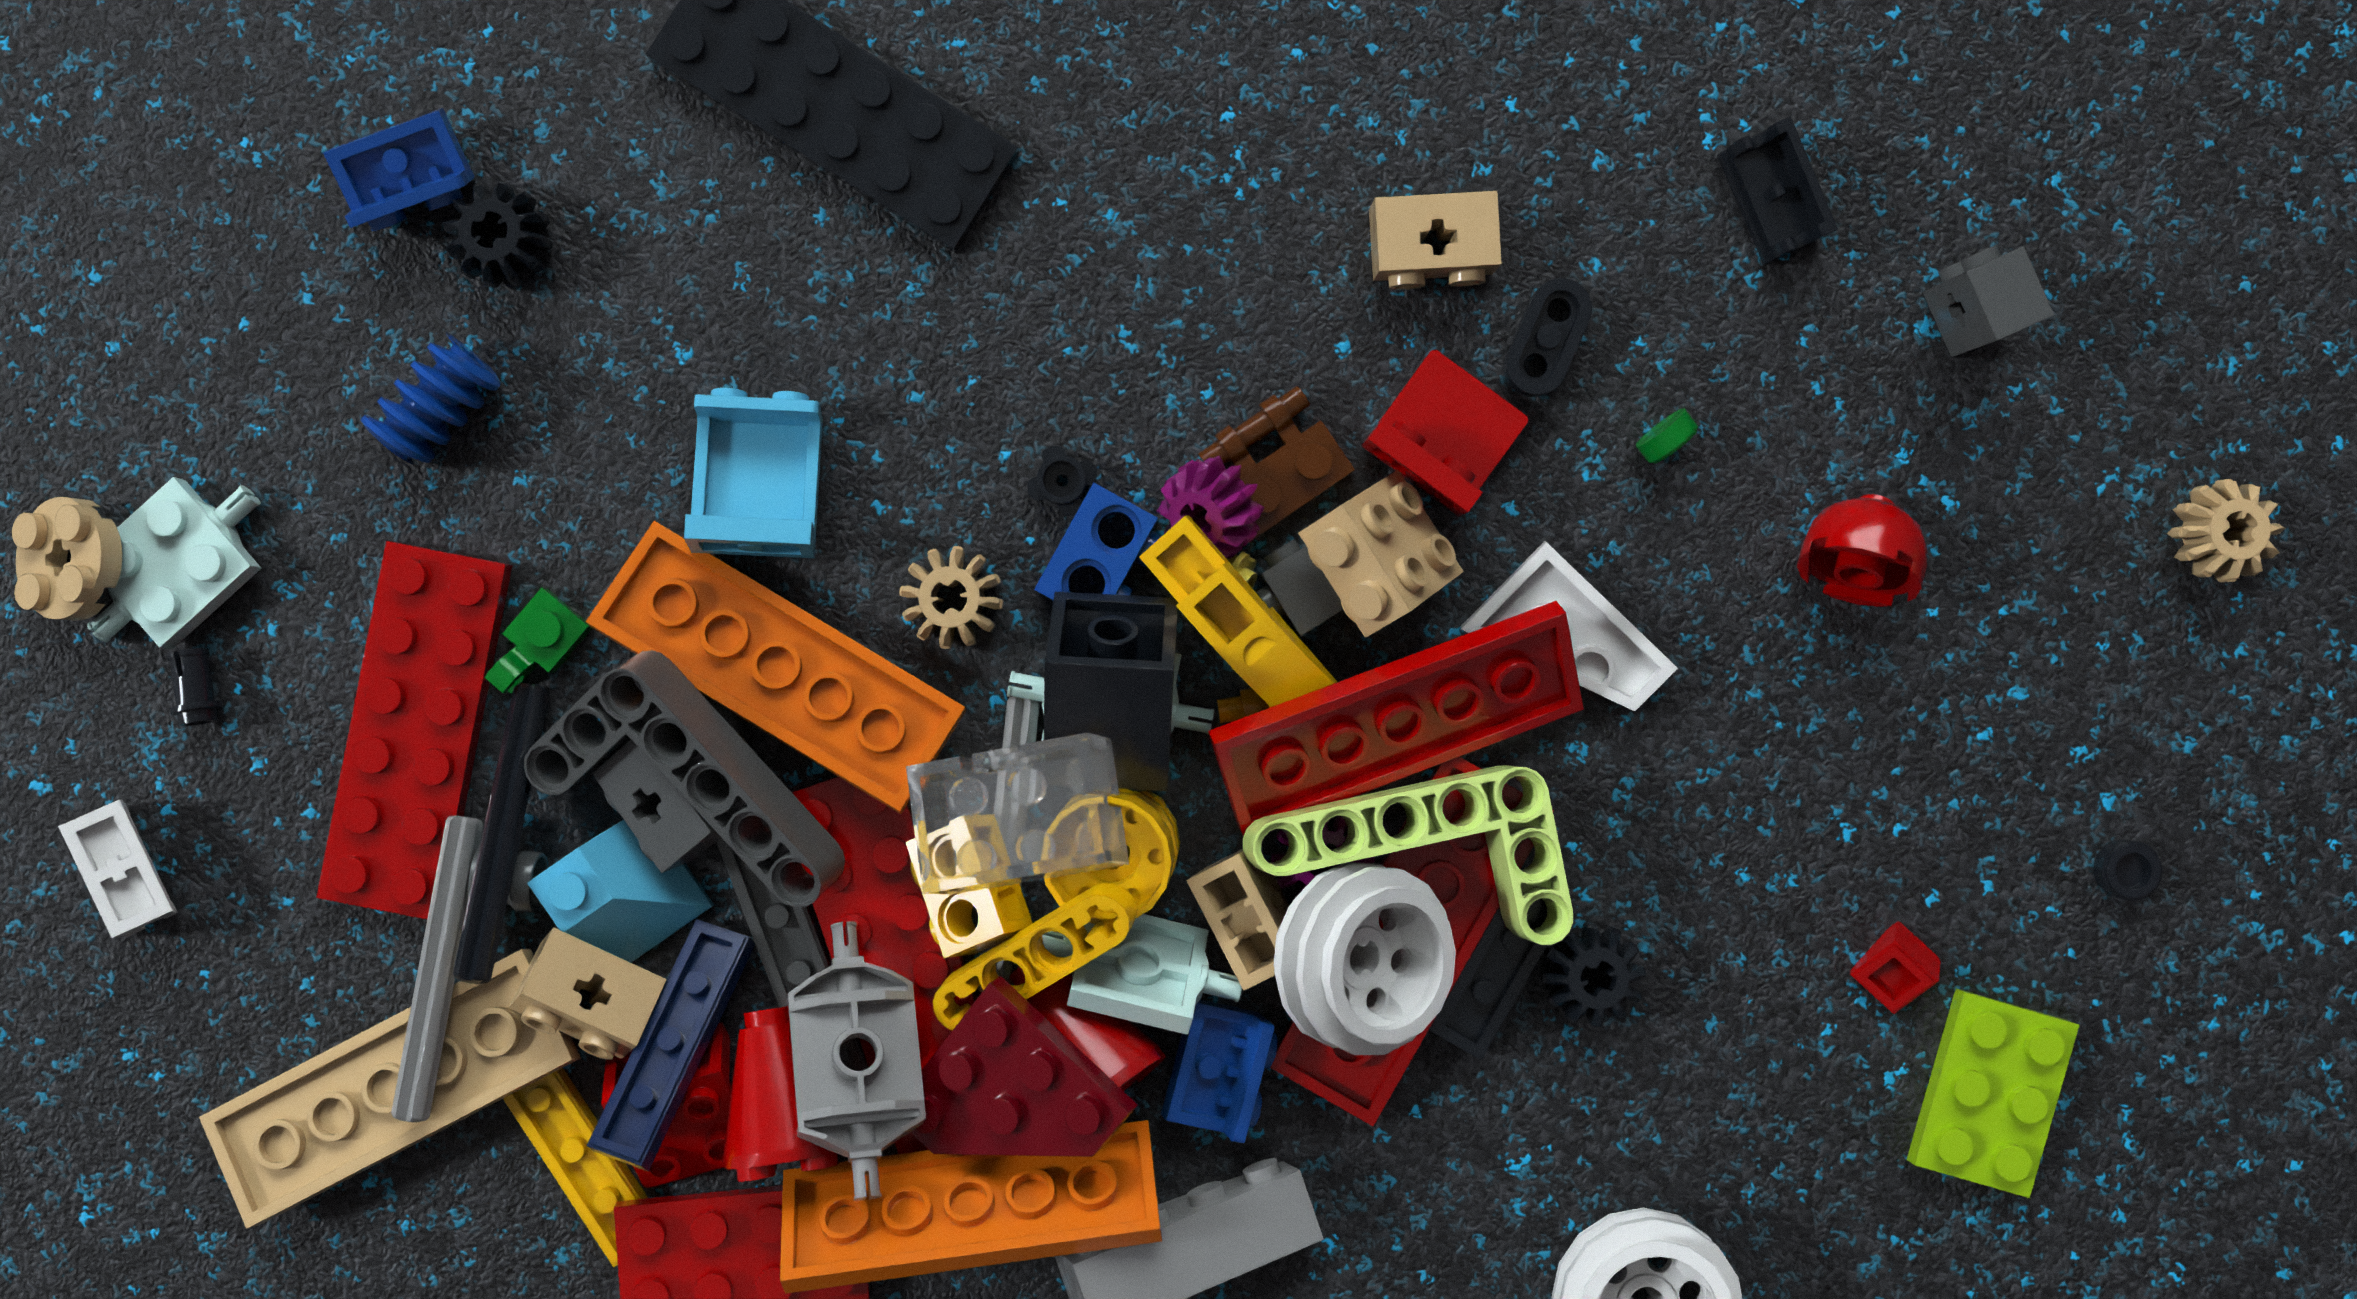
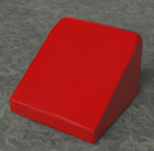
[1850,921,1941,1014]

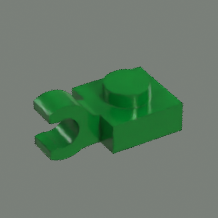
[484,588,593,694]

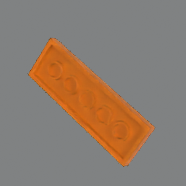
[586,521,966,814]
[780,1120,1162,1294]

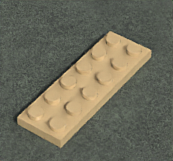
[199,949,581,1229]

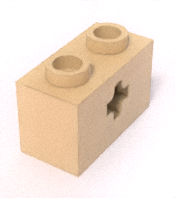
[1369,191,1502,290]
[1186,849,1289,991]
[509,927,667,1059]

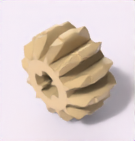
[2167,479,2286,582]
[899,546,1004,649]

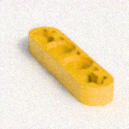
[933,883,1137,1030]

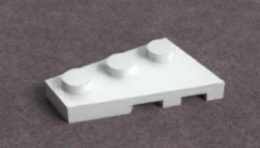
[1460,541,1678,711]

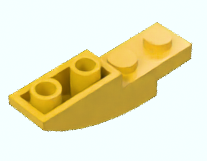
[1139,515,1337,707]

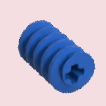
[360,332,501,465]

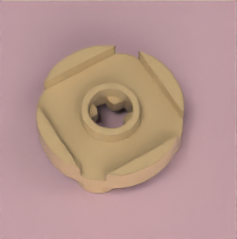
[12,497,122,621]

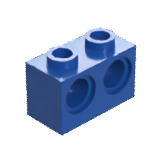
[1034,482,1162,600]

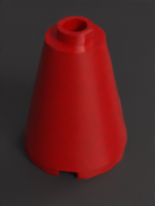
[1009,967,1166,1091]

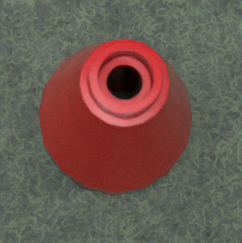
[723,1006,839,1182]

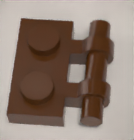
[1198,386,1355,539]

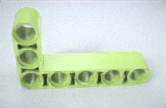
[1243,765,1573,945]

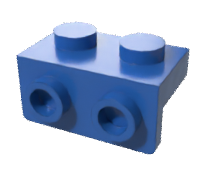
[323,108,475,232]
[1161,1000,1277,1144]

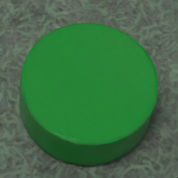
[1636,408,1698,463]

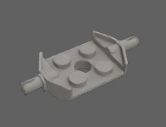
[786,921,926,1201]

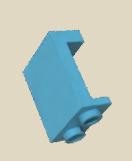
[684,388,823,558]

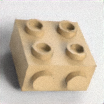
[1298,469,1464,638]

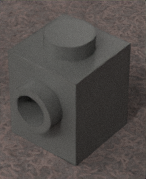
[1256,539,1343,636]

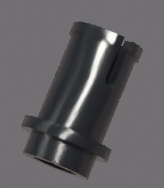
[167,648,223,727]

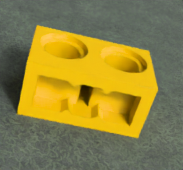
[906,814,1033,958]

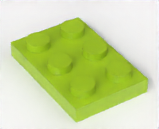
[1906,988,2079,1198]

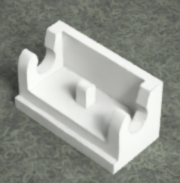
[58,799,178,938]

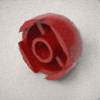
[1796,494,1928,607]

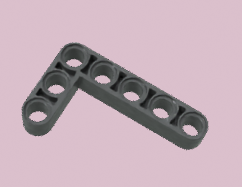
[524,650,845,908]

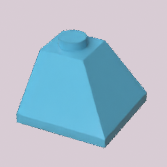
[527,820,714,963]

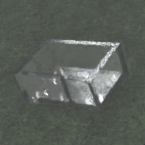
[906,732,1129,895]

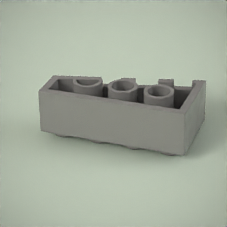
[1055,1158,1324,1299]

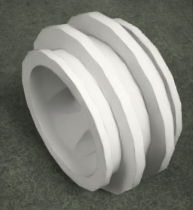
[1273,862,1456,1055]
[1551,1207,1742,1299]

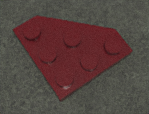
[911,976,1138,1157]

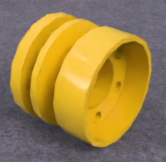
[1040,787,1180,924]

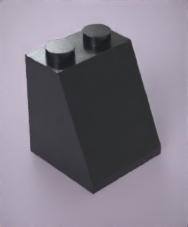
[1043,591,1178,792]

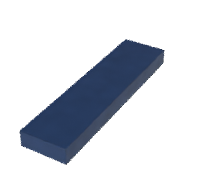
[587,919,755,1172]

